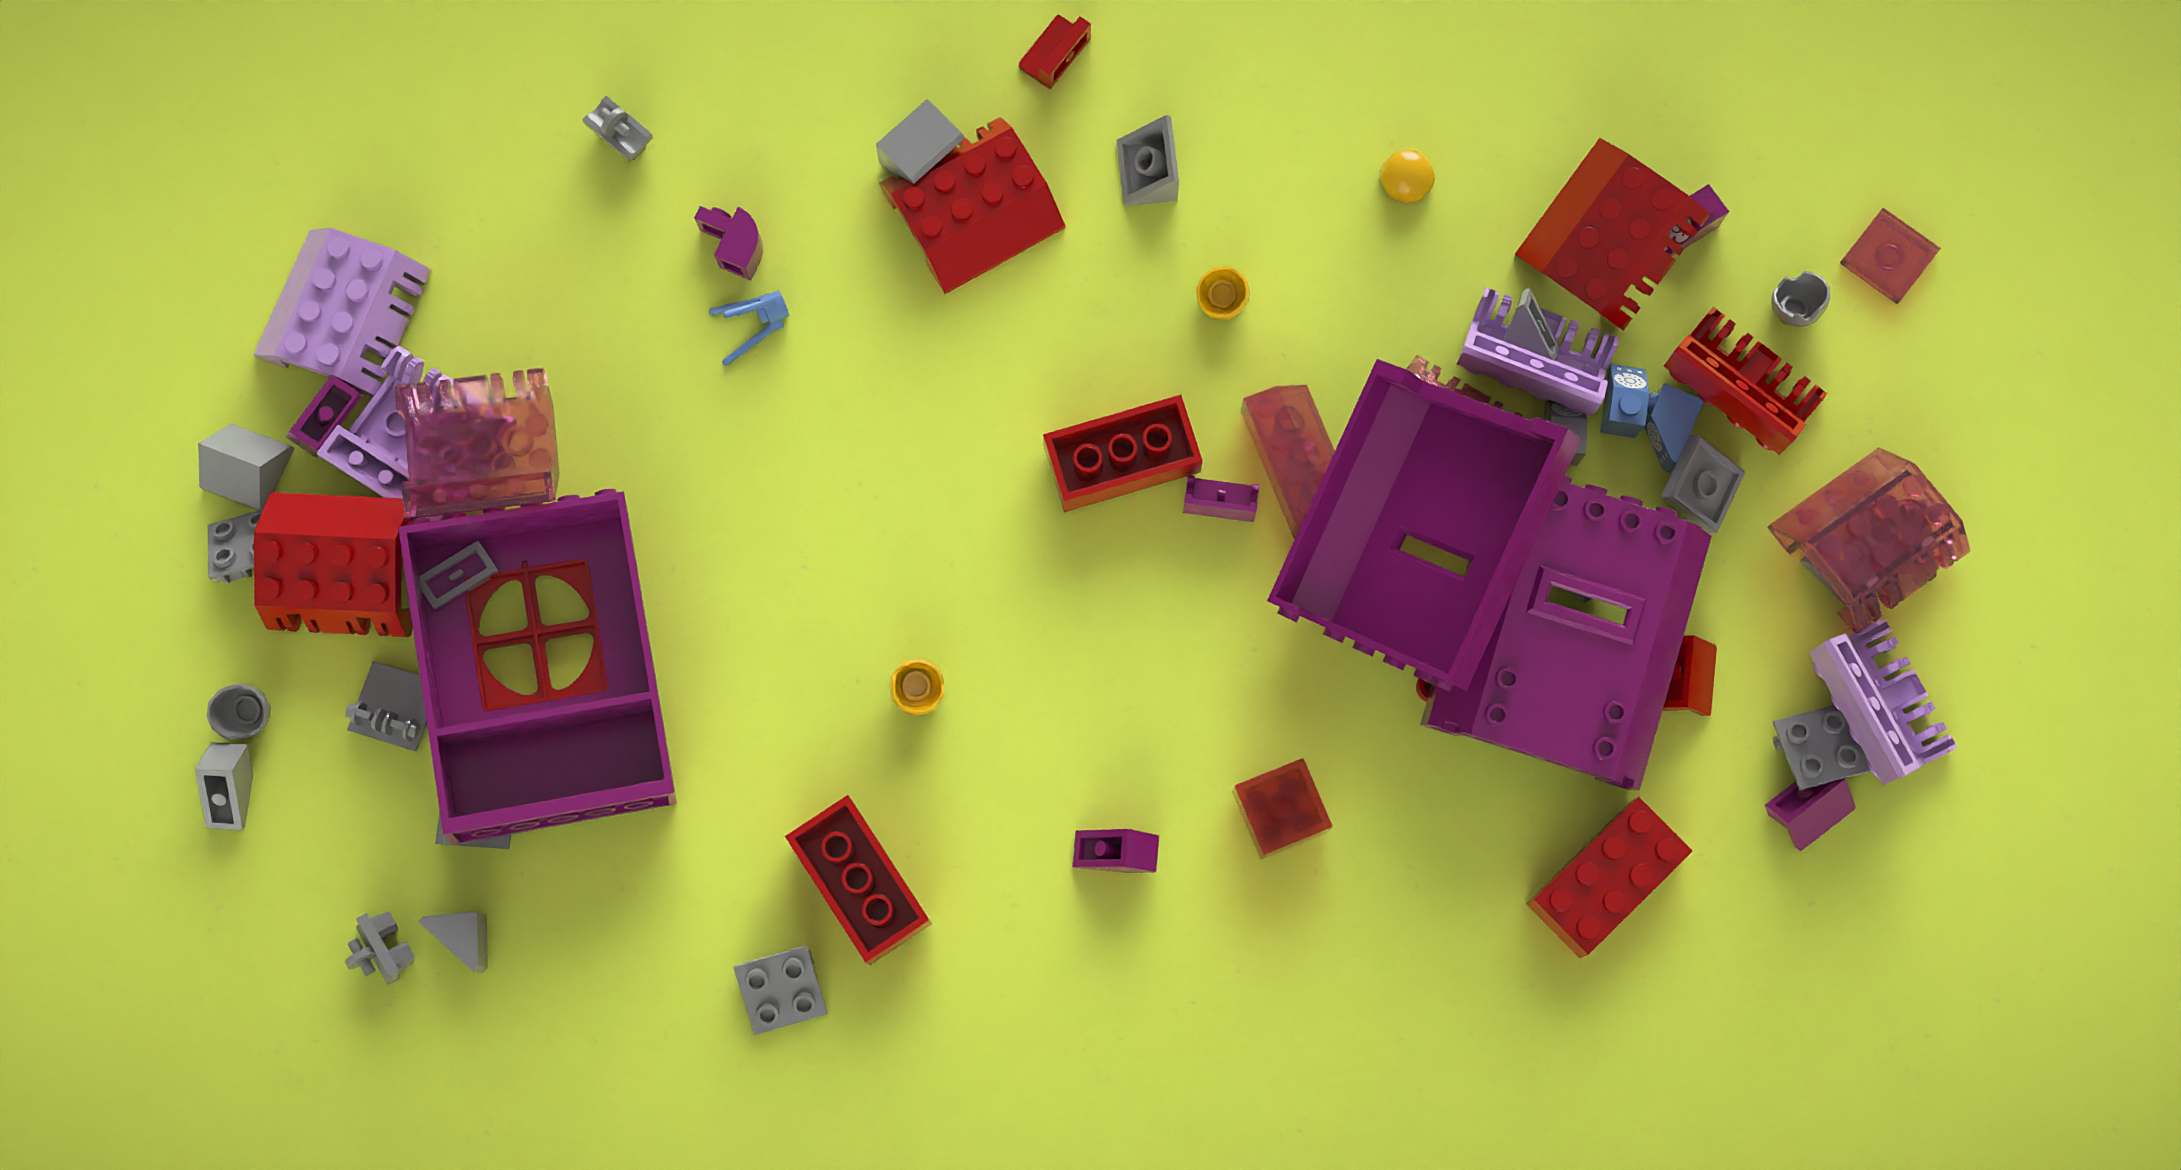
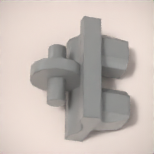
[582,96,653,162]
[345,911,415,985]

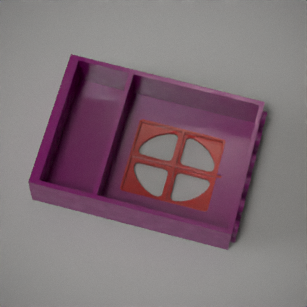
[398,489,677,845]

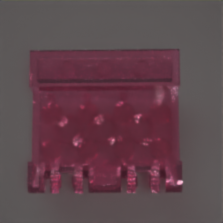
[395,367,560,519]
[1767,447,1970,633]

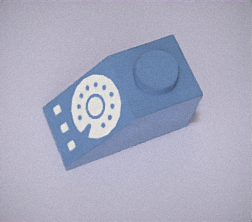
[1600,364,1649,438]
[1644,383,1703,473]

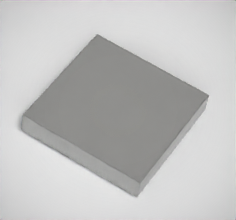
[1661,435,1745,534]

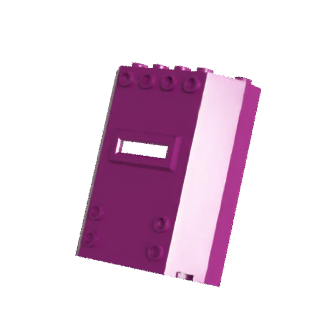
[1267,359,1581,692]
[1420,476,1712,791]

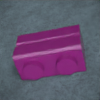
[286,375,363,458]

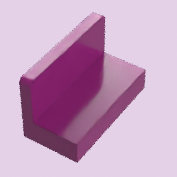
[1764,778,1856,851]

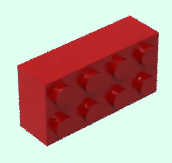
[1043,394,1203,512]
[785,795,932,965]
[1526,797,1693,958]

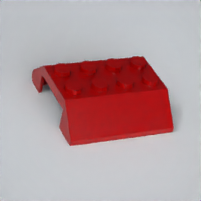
[879,117,1066,294]
[1515,138,1711,331]
[1664,307,1828,455]
[254,492,413,638]

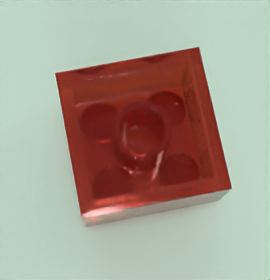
[1232,758,1333,860]

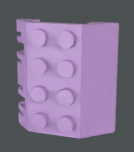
[253,228,431,397]
[1456,287,1619,416]
[316,346,517,522]
[1809,618,1958,785]

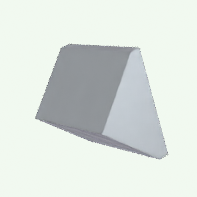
[876,99,965,184]
[1116,115,1179,206]
[198,423,295,511]

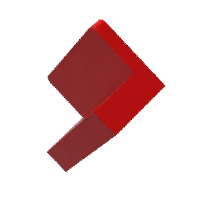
[1019,15,1091,90]
[1662,635,1717,716]

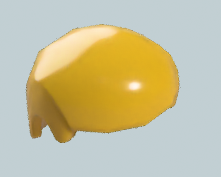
[1379,149,1435,204]
[1196,266,1250,320]
[889,659,945,715]

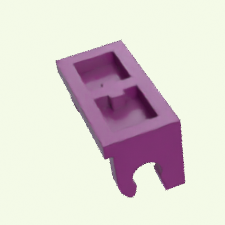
[1183,475,1260,522]

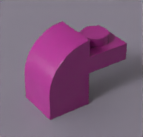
[694,206,763,281]

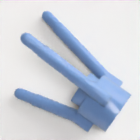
[709,290,789,366]

